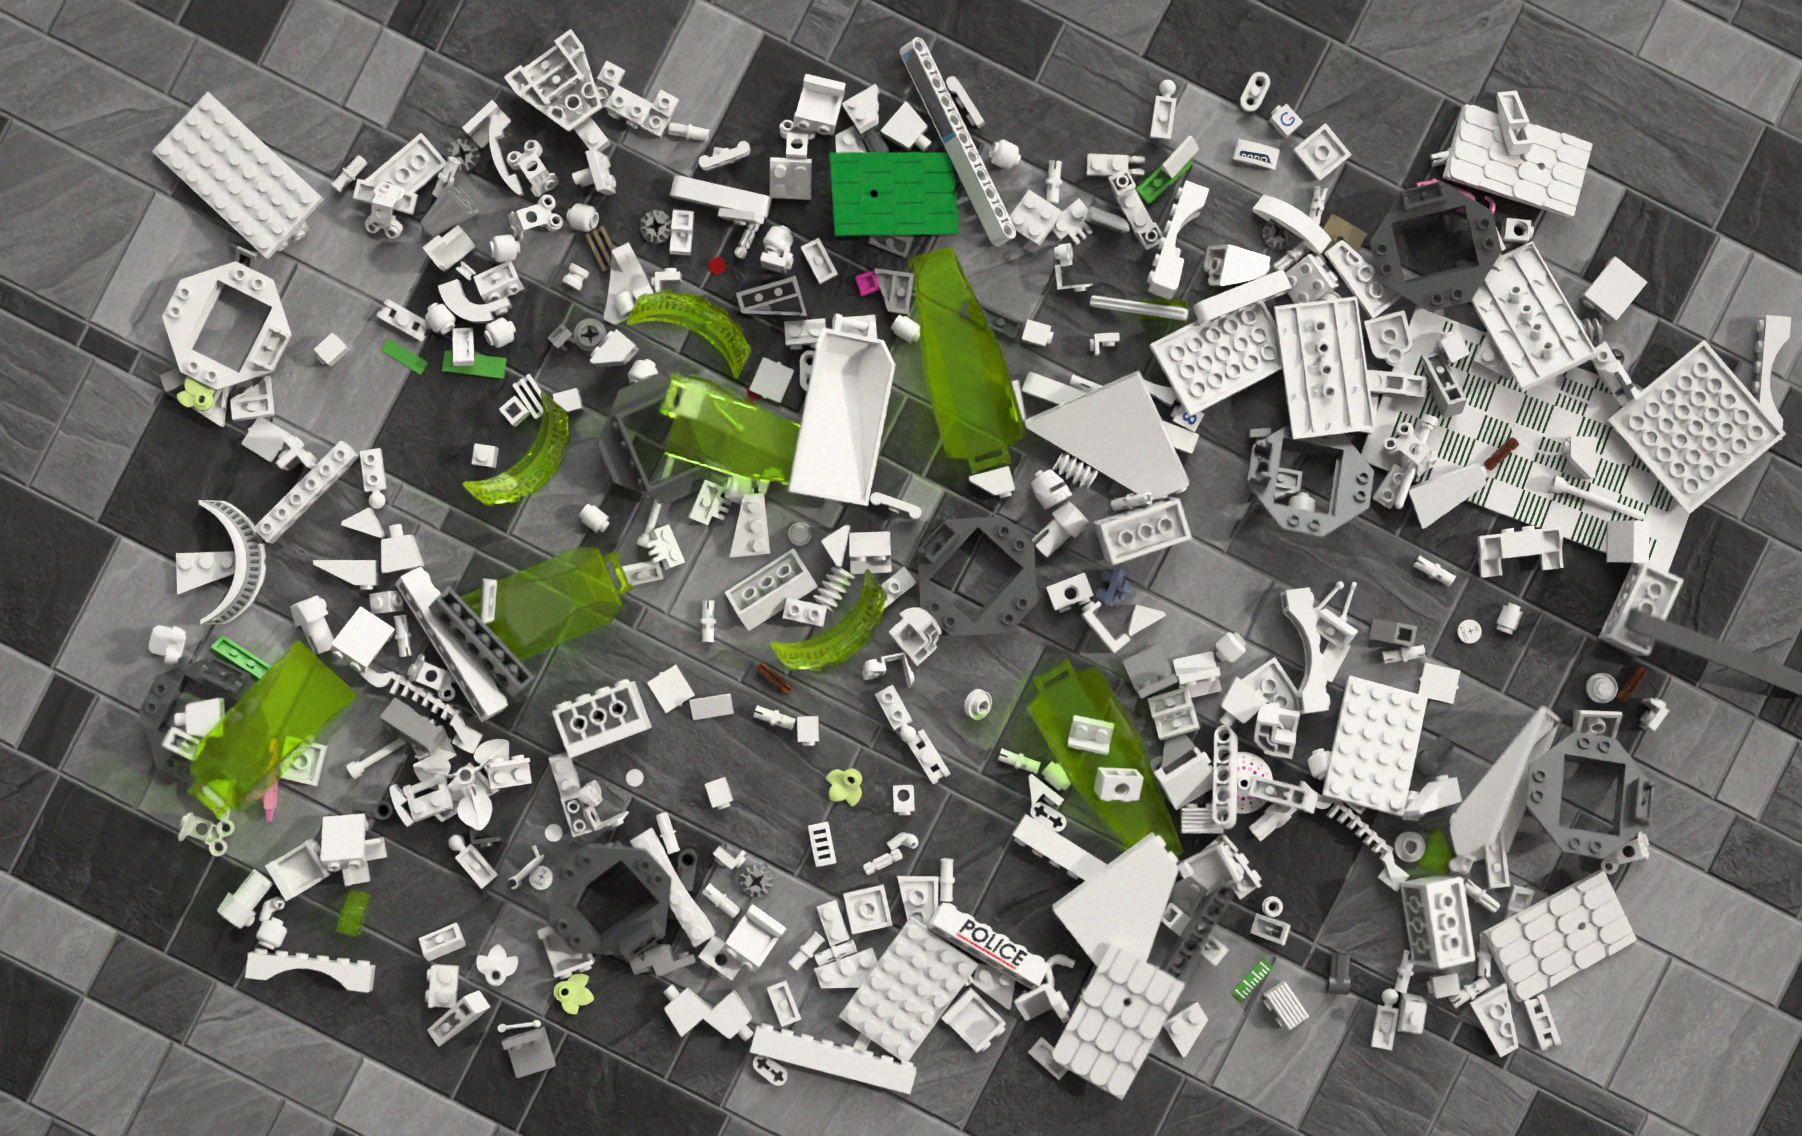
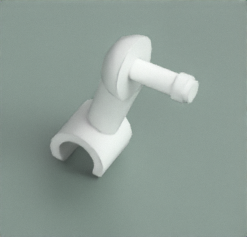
[508,845,545,889]

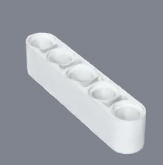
[670,175,772,218]
[1193,270,1292,326]
[1213,726,1238,829]

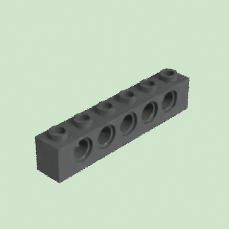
[428,587,535,698]

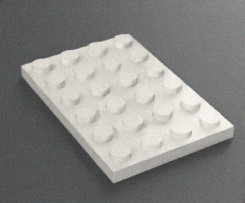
[1150,302,1283,417]
[1322,676,1428,817]
[839,916,978,1062]

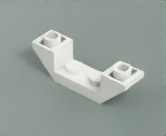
[1108,168,1163,250]

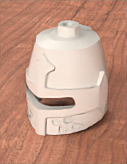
[1031,469,1072,510]

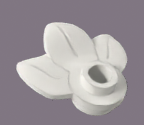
[476,944,518,986]

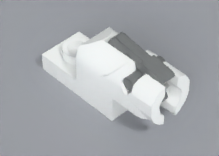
[1591,342,1640,406]

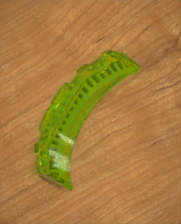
[626,289,751,379]
[462,391,570,506]
[770,569,887,671]

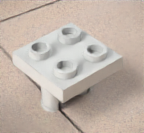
[572,149,616,195]

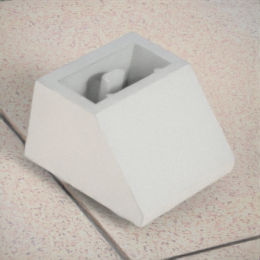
[590,329,639,367]

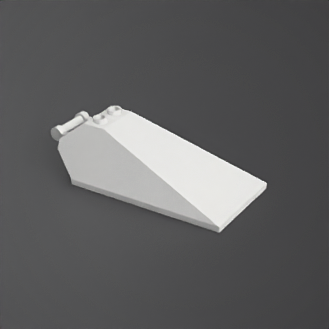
[788,314,896,506]
[1449,707,1562,874]

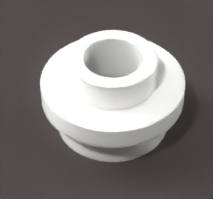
[1262,896,1283,917]

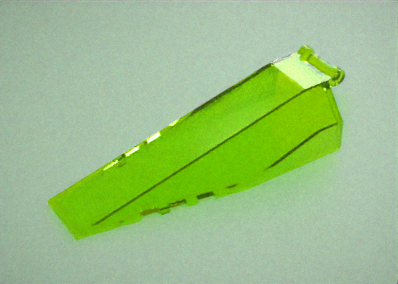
[912,246,1026,474]
[660,373,878,485]
[1026,658,1184,857]

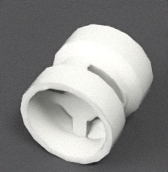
[562,263,589,291]

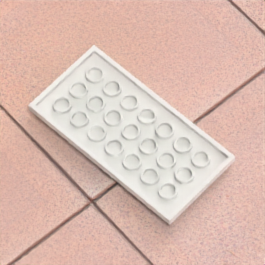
[152,92,324,259]

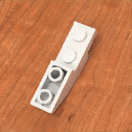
[1367,370,1427,398]
[549,752,593,837]

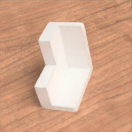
[423,225,476,272]
[342,837,387,886]

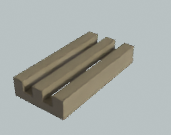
[585,226,615,272]

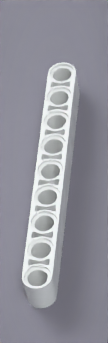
[1021,372,1199,455]

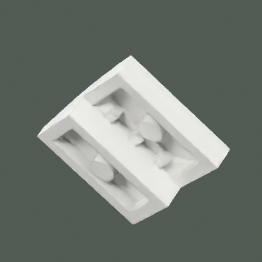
[1147,687,1200,740]

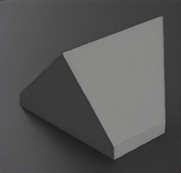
[227,242,264,272]
[1161,734,1196,772]

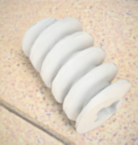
[1052,452,1098,491]
[813,567,855,611]

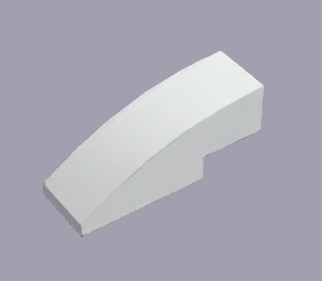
[1496,91,1534,155]

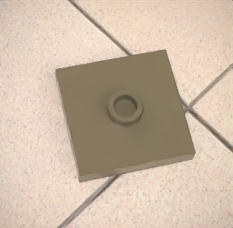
[1321,213,1367,260]

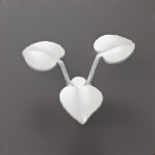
[413,739,509,831]

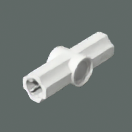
[1248,803,1297,841]

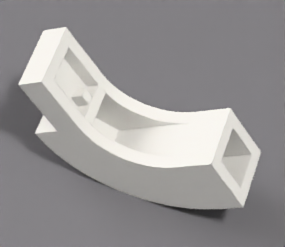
[438,279,512,324]
[1161,902,1229,966]

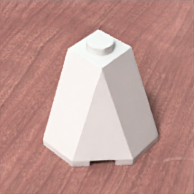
[1204,245,1270,286]

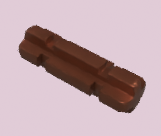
[1483,437,1519,471]
[757,662,793,695]
[1616,666,1648,703]

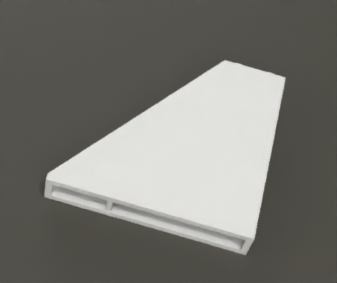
[1025,370,1189,502]
[1053,832,1179,1006]

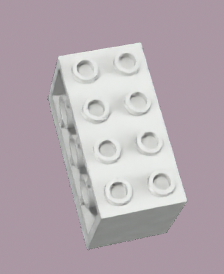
[1093,496,1192,565]
[1598,562,1683,656]
[552,679,652,758]
[1400,875,1475,968]

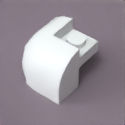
[889,607,942,666]
[1254,703,1300,759]

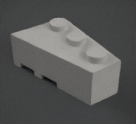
[736,276,807,316]
[380,698,446,756]

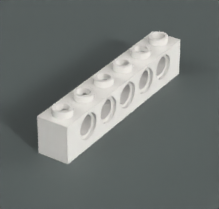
[253,441,360,544]

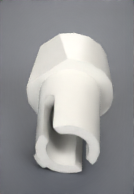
[1031,501,1089,557]
[290,595,334,656]
[217,869,274,929]

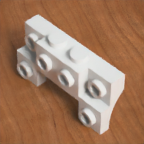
[595,61,679,138]
[1477,526,1564,578]

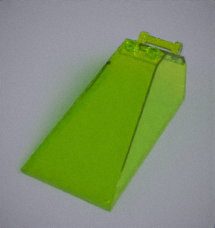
[460,547,633,674]
[187,639,358,820]

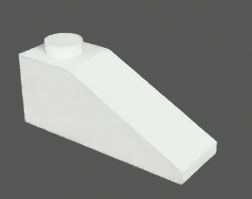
[574,117,611,152]
[313,560,379,589]
[1404,775,1462,815]
[1248,776,1319,813]
[427,990,490,1047]

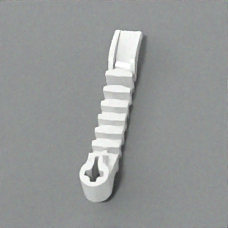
[359,668,483,754]
[1298,781,1409,892]

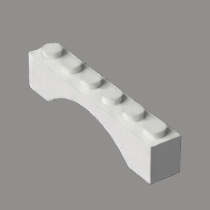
[1147,181,1209,300]
[1752,315,1791,440]
[1280,587,1330,714]
[630,828,716,947]
[245,948,375,992]

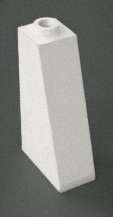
[1408,462,1488,529]

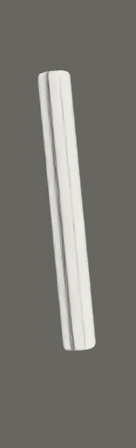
[1090,295,1188,320]

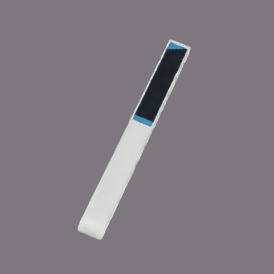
[900,37,1016,247]

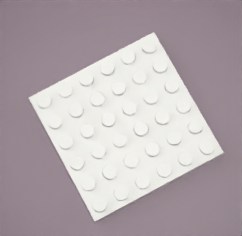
[1607,340,1786,514]

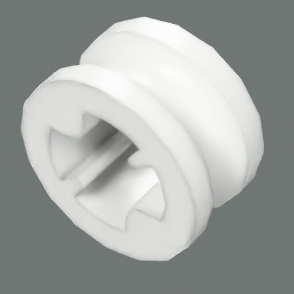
[456,261,476,281]

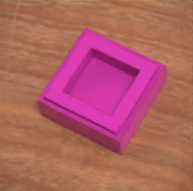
[855,270,881,297]

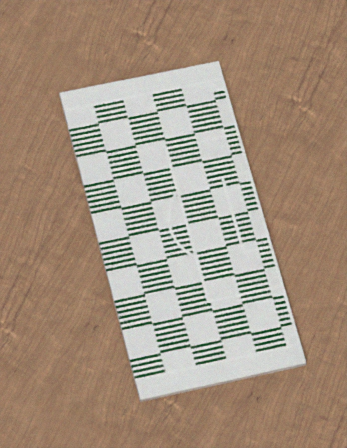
[1360,307,1690,572]

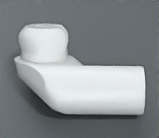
[887,832,918,851]
[259,897,285,922]

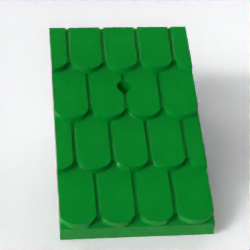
[830,152,959,236]

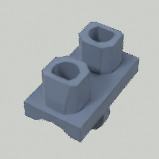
[1096,568,1132,607]

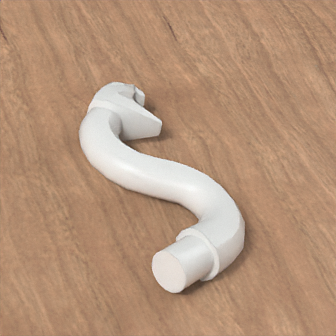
[1023,954,1075,994]

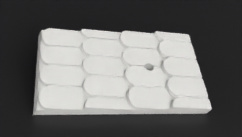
[1443,104,1592,218]
[1471,241,1597,392]
[1274,296,1375,439]
[1482,870,1637,1002]
[1049,943,1185,1100]

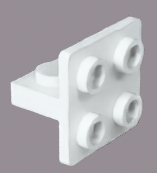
[276,434,318,471]
[849,531,892,574]
[1173,651,1222,698]

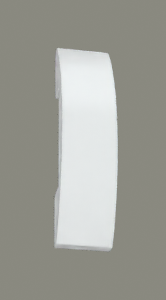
[489,115,524,197]
[1252,195,1331,256]

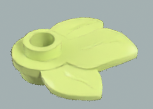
[177,376,216,411]
[826,769,862,807]
[553,974,594,1014]

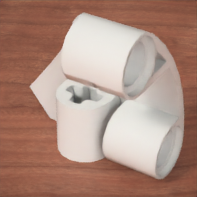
[603,242,656,325]

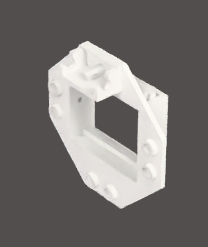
[162,261,292,390]

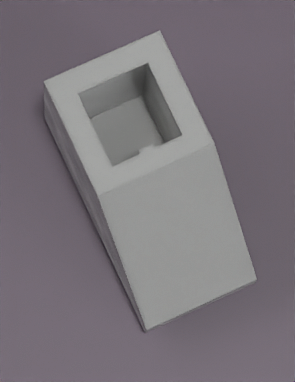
[1369,619,1417,647]

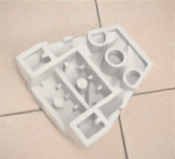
[504,29,602,132]

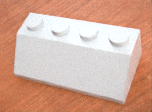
[725,548,818,631]

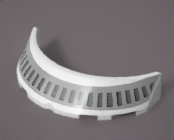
[198,500,266,624]

